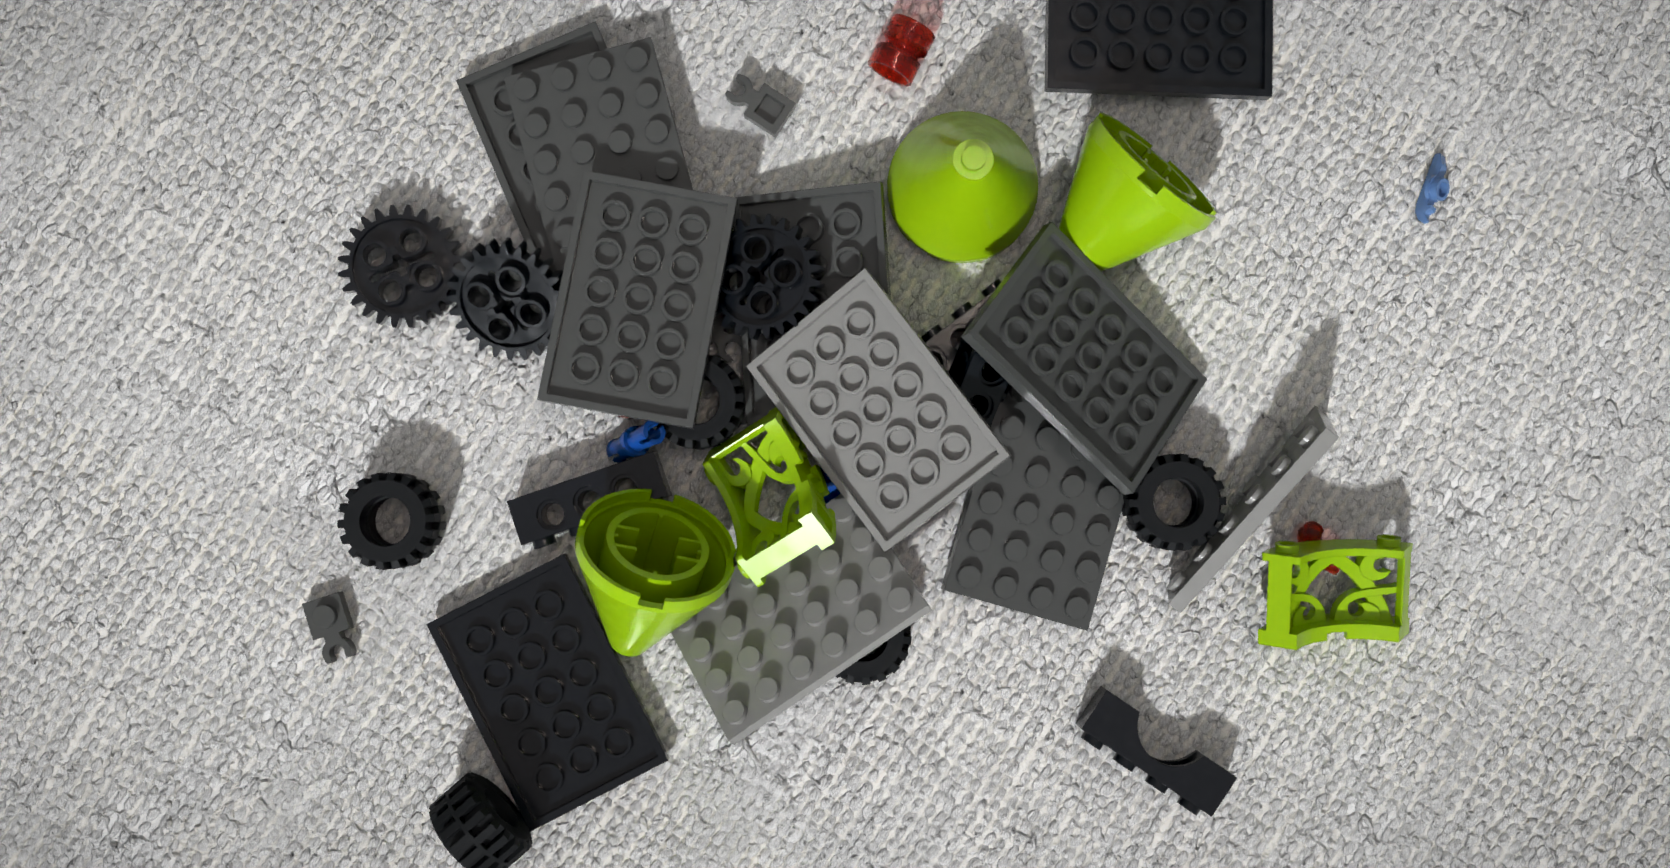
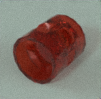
[868,14,935,87]

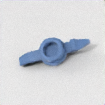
[1415,153,1450,224]

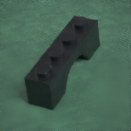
[1075,686,1237,817]

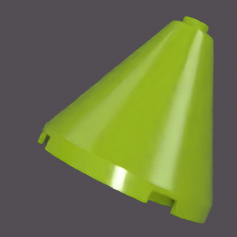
[887,111,1038,263]
[1059,113,1216,272]
[575,489,736,657]

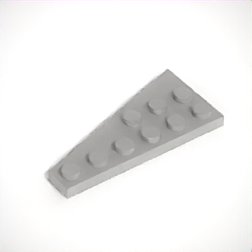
[1167,406,1339,613]

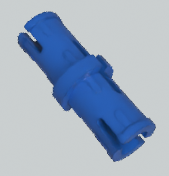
[606,421,666,463]

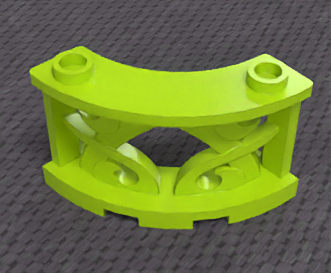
[703,407,836,587]
[1258,534,1413,650]

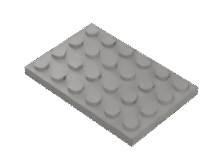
[746,268,1012,552]
[671,494,932,745]

